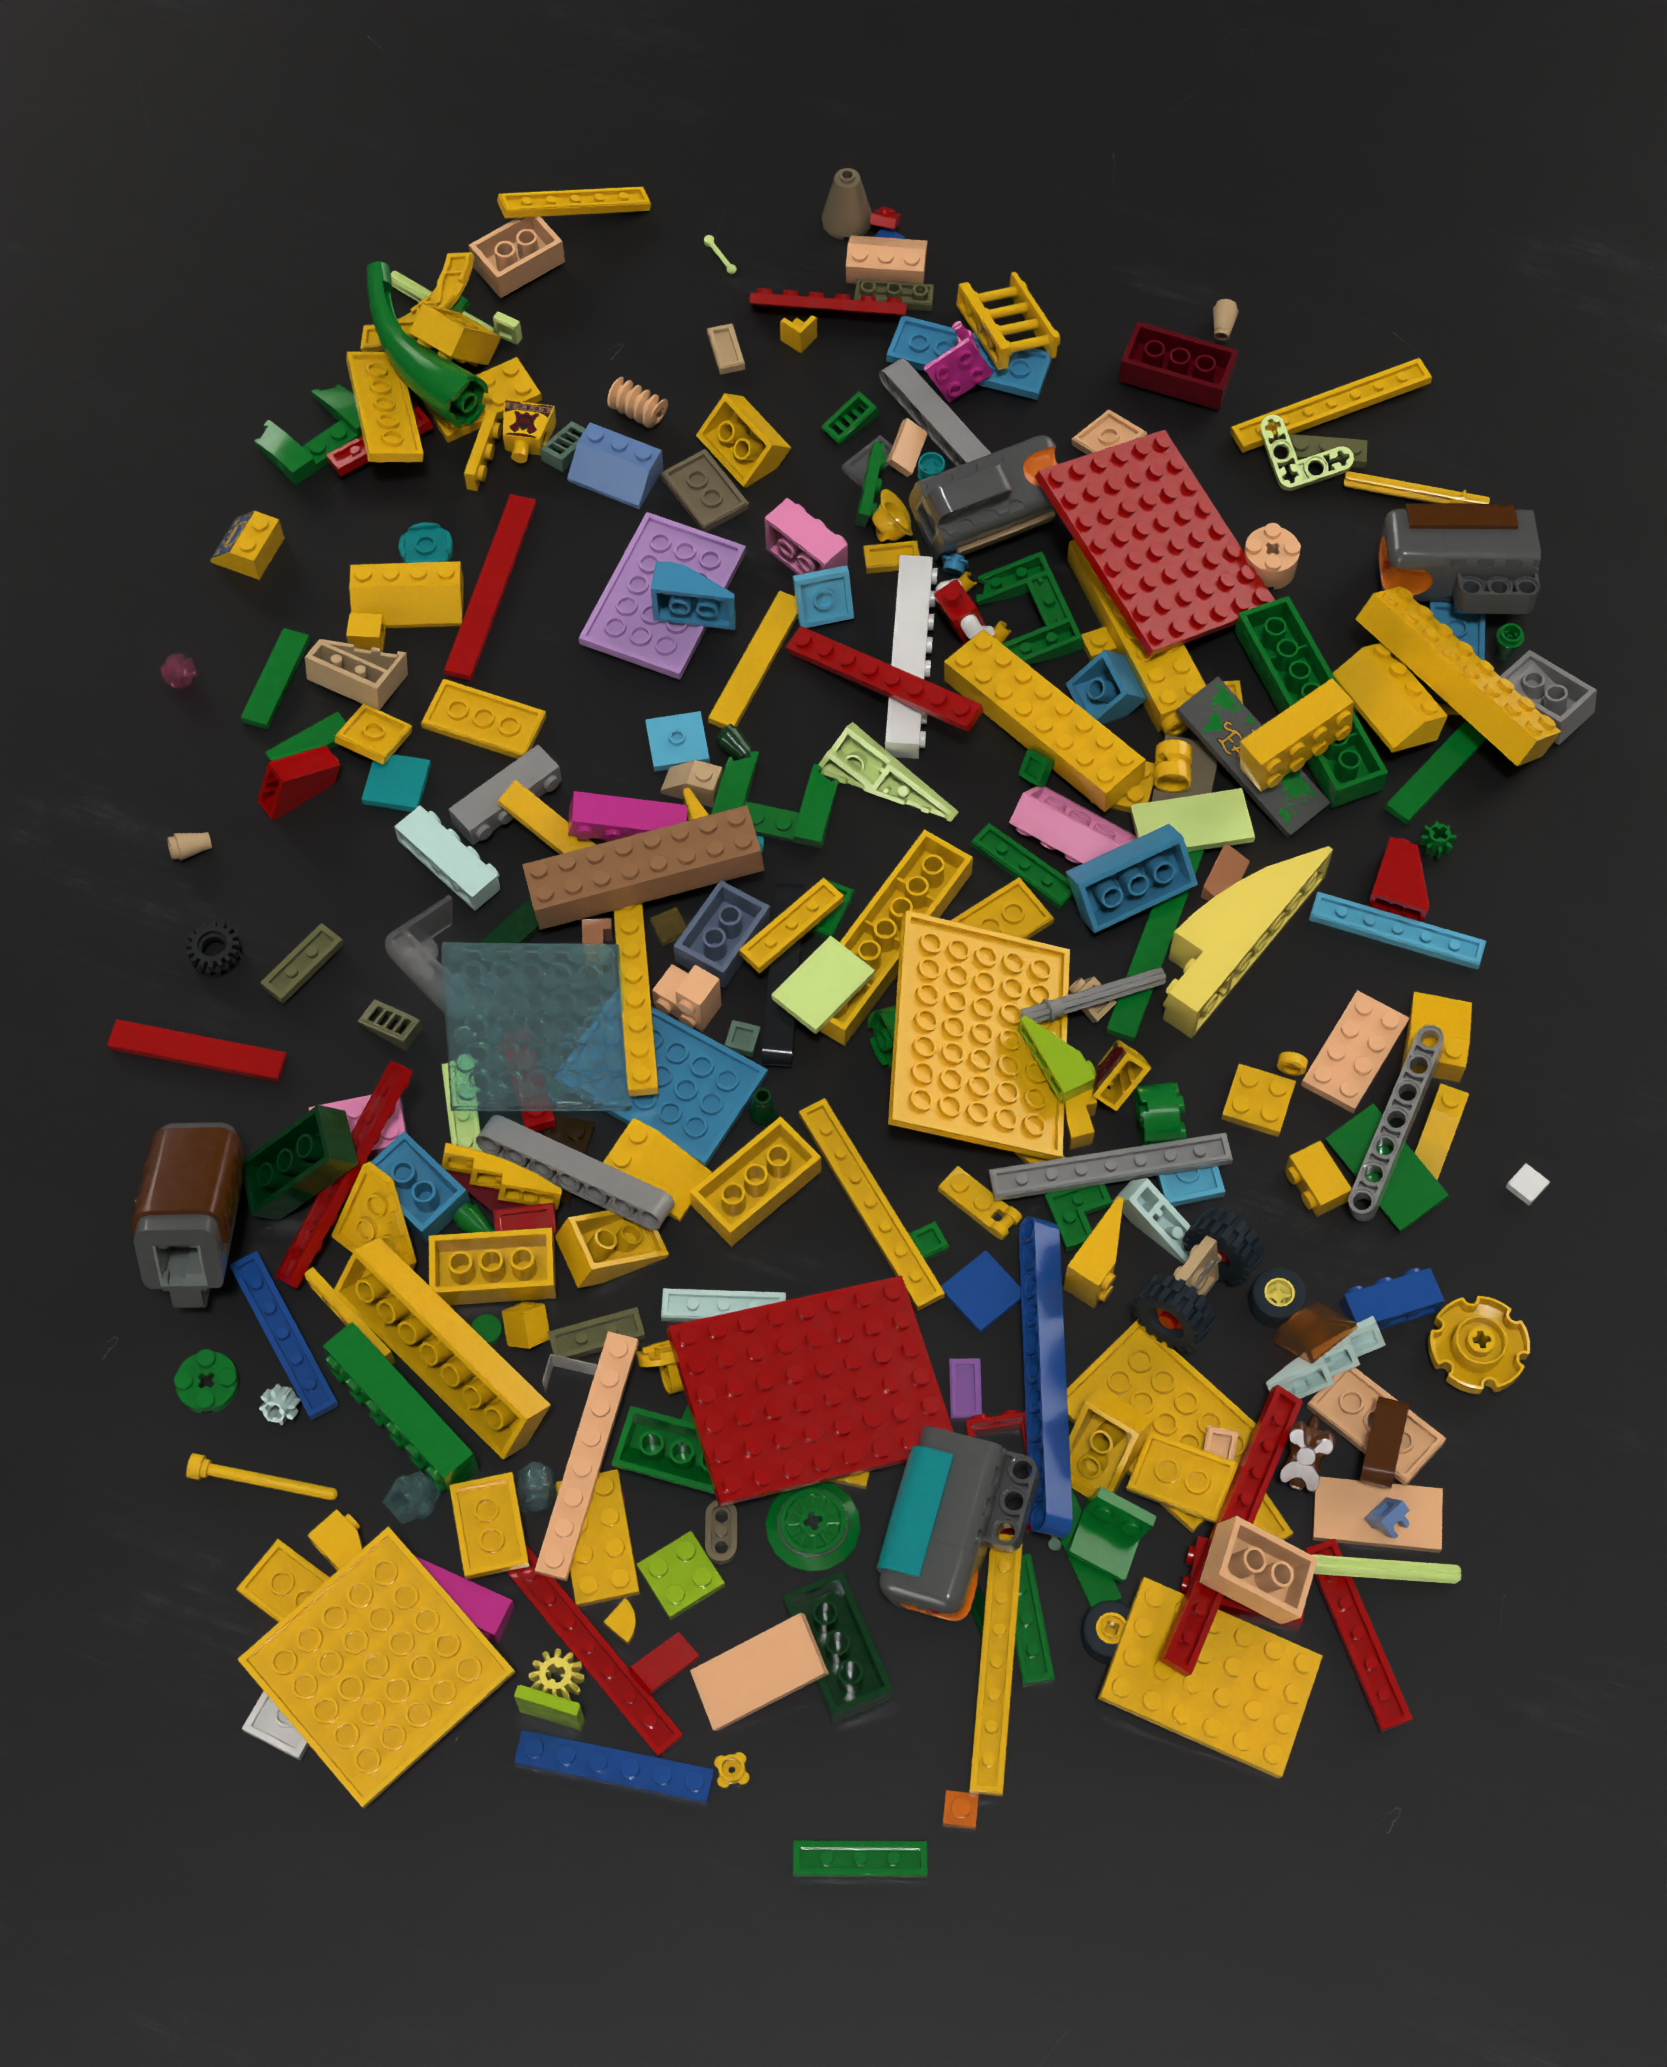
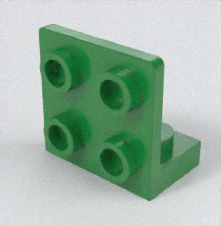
[1067,1486,1157,1582]

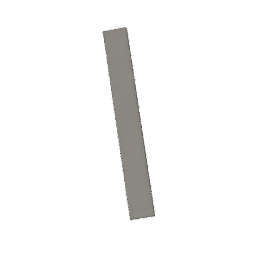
[989,1133,1233,1201]

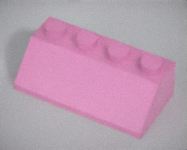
[1009,786,1137,863]

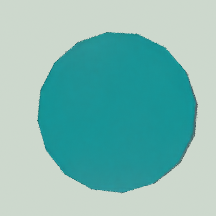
[398,522,454,563]

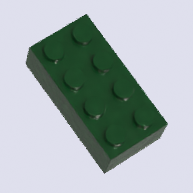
[242,1105,358,1220]
[783,1571,893,1724]

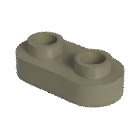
[705,1500,738,1565]

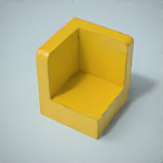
[780,315,817,353]
[346,613,386,652]
[502,1302,549,1349]

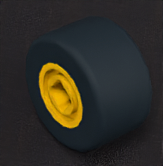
[1081,1600,1131,1664]

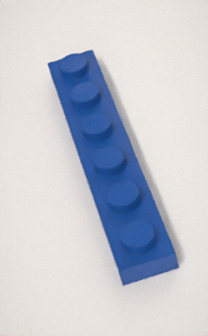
[229,1251,339,1421]
[514,1730,715,1805]

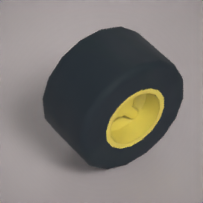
[1249,1267,1307,1328]

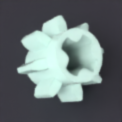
[259,1384,300,1425]

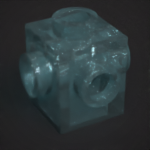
[382,1471,441,1524]

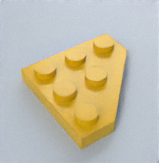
[331,1162,417,1270]

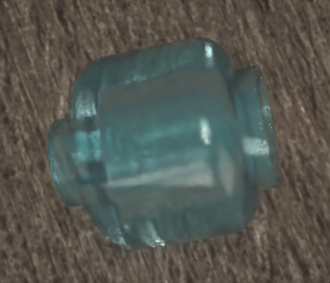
[515,1462,558,1512]

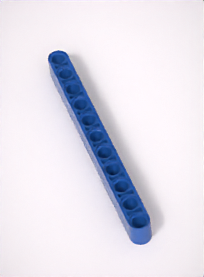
[1019,1216,1073,1538]

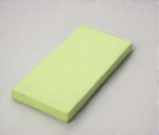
[1130,788,1255,852]

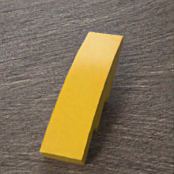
[441,1143,562,1210]

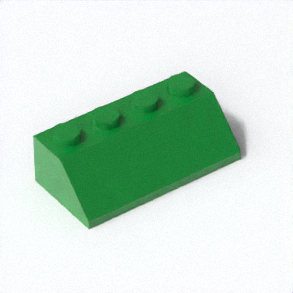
[611,1406,715,1494]

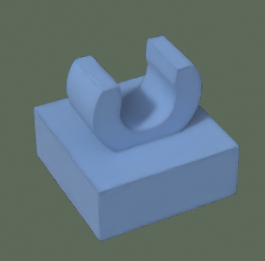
[1365,1497,1410,1539]

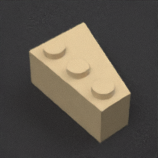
[305,639,408,710]

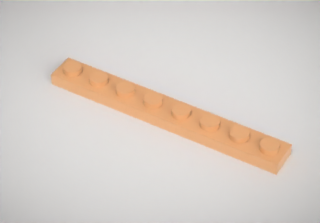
[535,1331,639,1582]

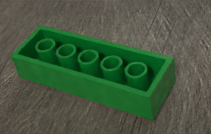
[323,1322,480,1497]

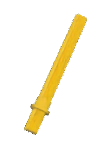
[1343,471,1490,504]

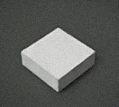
[1506,1163,1550,1206]

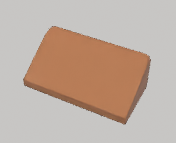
[1201,843,1250,901]

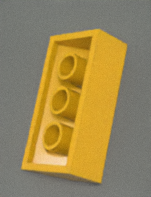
[349,561,464,628]
[1332,642,1448,753]

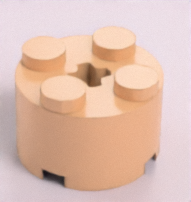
[1244,523,1301,590]

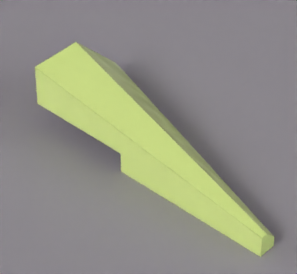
[818,722,959,822]

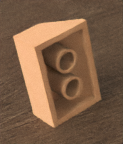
[846,235,928,284]

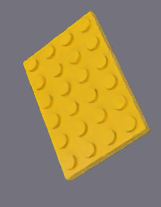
[1067,1318,1256,1534]
[1098,1577,1323,1779]

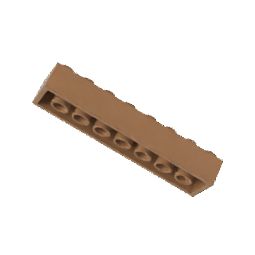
[522,805,765,930]

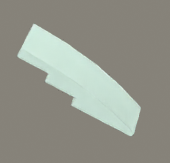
[1266,1316,1386,1399]

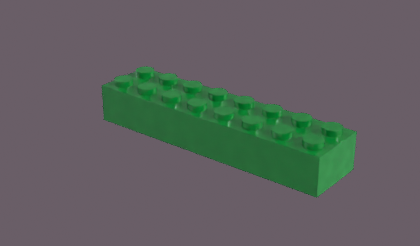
[1235,596,1388,808]

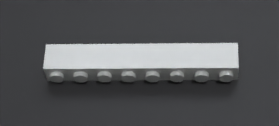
[885,555,938,759]

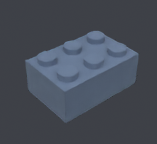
[674,880,771,989]

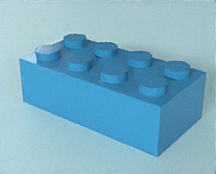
[1066,824,1198,933]

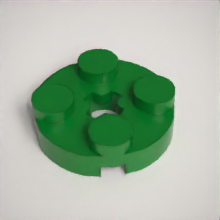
[174,1349,239,1413]

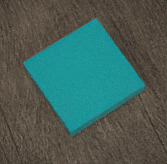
[362,754,431,812]

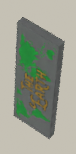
[1175,677,1331,839]

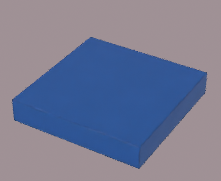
[941,1250,1021,1334]

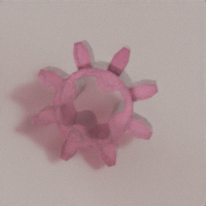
[160,653,197,688]

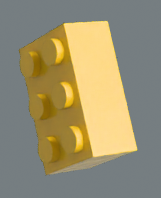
[409,303,501,366]

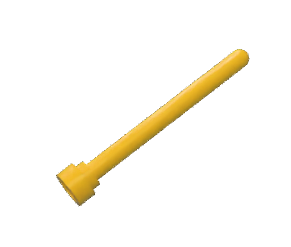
[186,1453,338,1500]

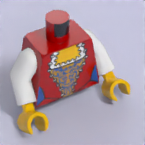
[934,571,1012,645]

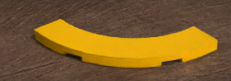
[360,252,475,352]

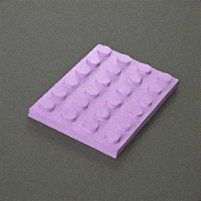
[579,512,746,680]

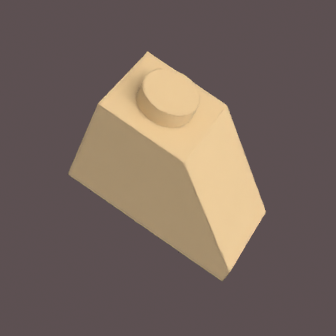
[660,760,723,807]

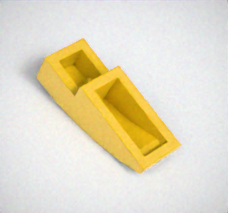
[1064,1050,1097,1150]

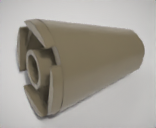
[822,168,872,240]

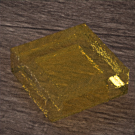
[650,907,687,946]

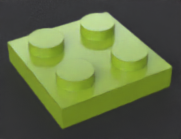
[637,1531,725,1620]

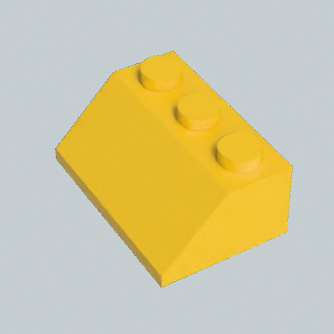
[696,393,791,488]

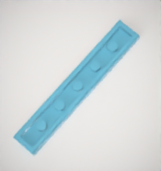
[1309,892,1486,970]

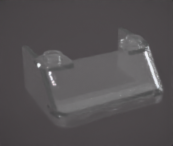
[385,895,524,1023]

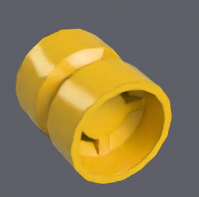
[1154,739,1192,793]

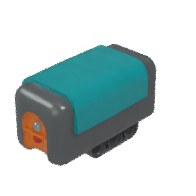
[877,1426,1040,1622]

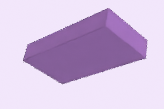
[949,1358,982,1421]

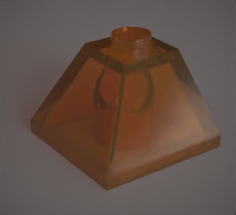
[1272,1302,1358,1364]

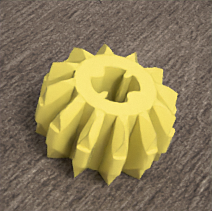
[529,1648,585,1700]

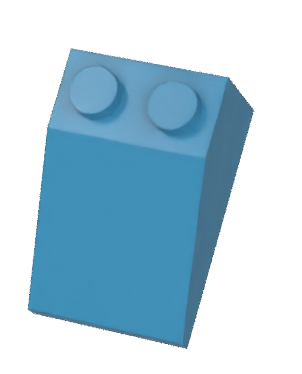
[651,561,736,630]
[371,1131,471,1244]

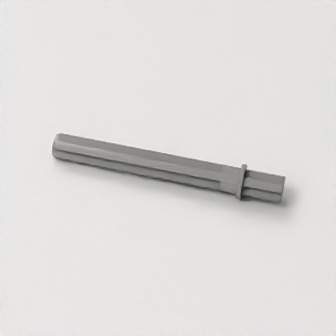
[1019,968,1167,1023]

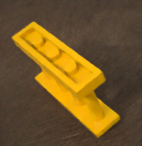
[956,272,1060,370]

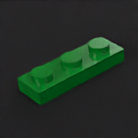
[855,441,887,527]

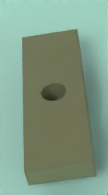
[854,279,934,311]

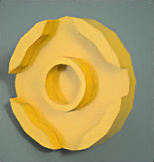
[636,1340,684,1395]

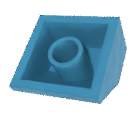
[1065,649,1147,724]

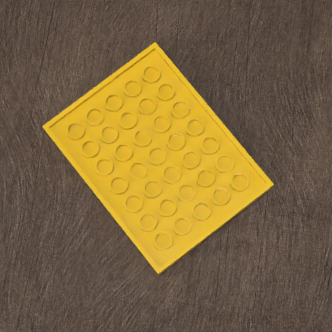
[888,910,1070,1160]

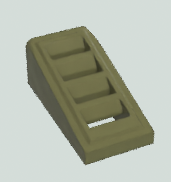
[357,999,423,1051]

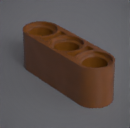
[1360,1396,1410,1489]

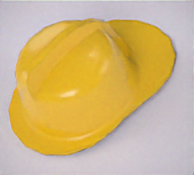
[872,489,913,542]

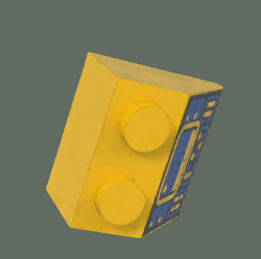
[210,511,285,580]

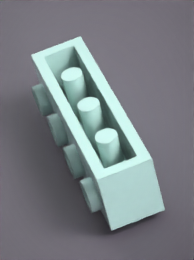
[394,805,501,911]

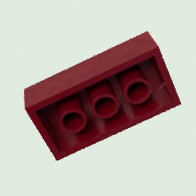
[1119,321,1239,411]

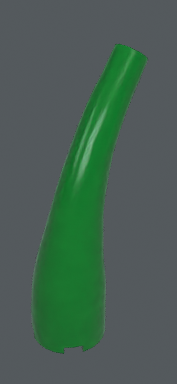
[366,261,488,428]

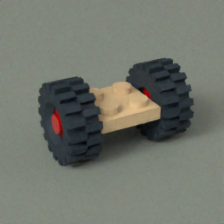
[1132,1208,1265,1352]

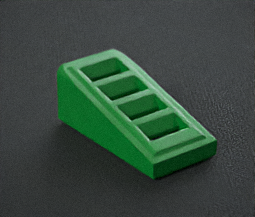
[821,391,879,446]

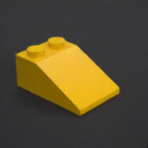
[1401,991,1472,1083]
[603,1117,712,1221]
[1063,1196,1124,1308]
[555,1210,669,1288]
[1069,1387,1154,1498]

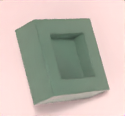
[724,1020,761,1057]

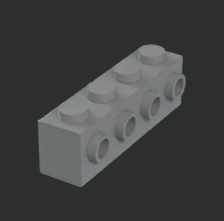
[449,745,562,845]

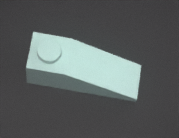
[1112,1178,1190,1264]

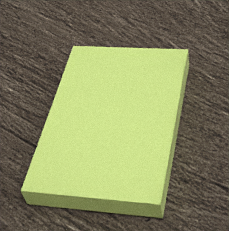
[771,936,875,1034]

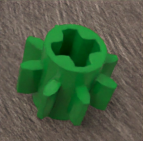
[1418,821,1456,859]

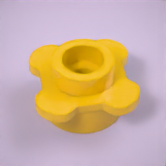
[714,1752,749,1788]

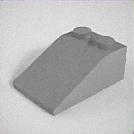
[1500,650,1597,745]

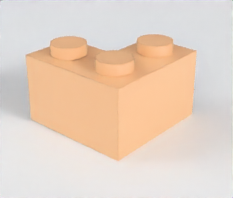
[652,964,722,1032]

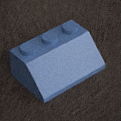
[567,422,663,509]

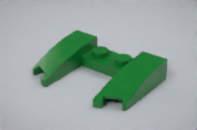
[254,384,362,485]
[976,551,1084,665]
[711,751,839,849]

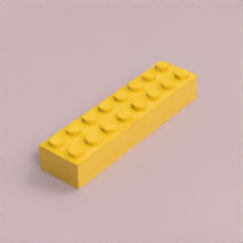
[1067,540,1206,732]
[1355,586,1561,766]
[944,629,1146,812]
[820,829,973,1046]
[333,1237,551,1460]

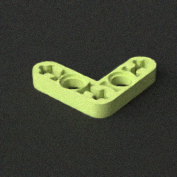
[1260,414,1354,491]

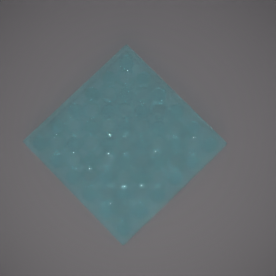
[441,942,632,1111]

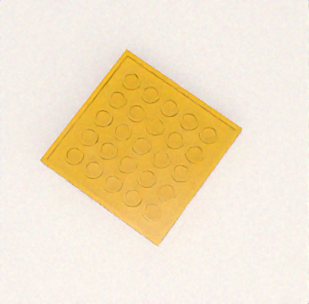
[237,1526,515,1809]

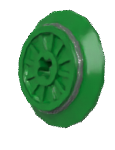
[766,1482,861,1572]

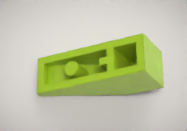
[1018,1015,1096,1103]

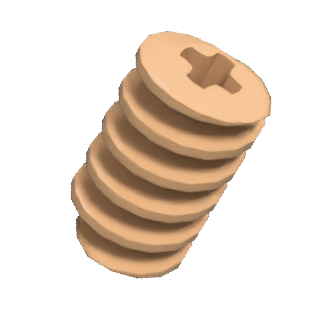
[607,377,668,428]

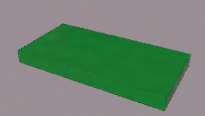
[1325,1103,1449,1233]

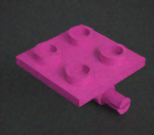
[924,321,993,403]

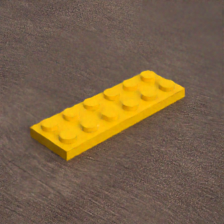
[346,351,424,463]

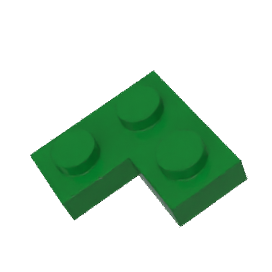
[1044,1184,1112,1252]

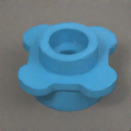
[942,553,969,575]

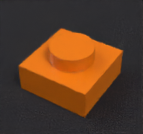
[942,1790,979,1830]

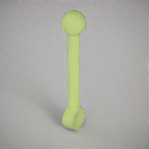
[704,235,737,274]

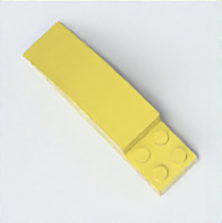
[1163,846,1333,1039]

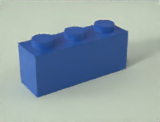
[1340,1268,1445,1330]

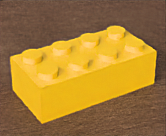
[1240,678,1354,792]
[690,1116,821,1247]
[429,1228,557,1305]

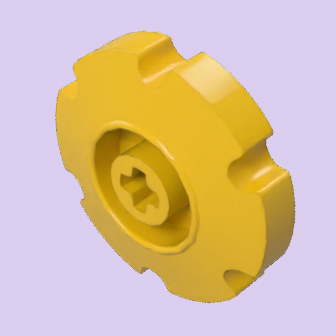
[1428,1296,1530,1394]

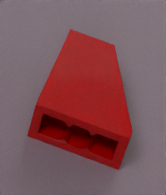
[257,745,341,820]
[1368,837,1429,922]

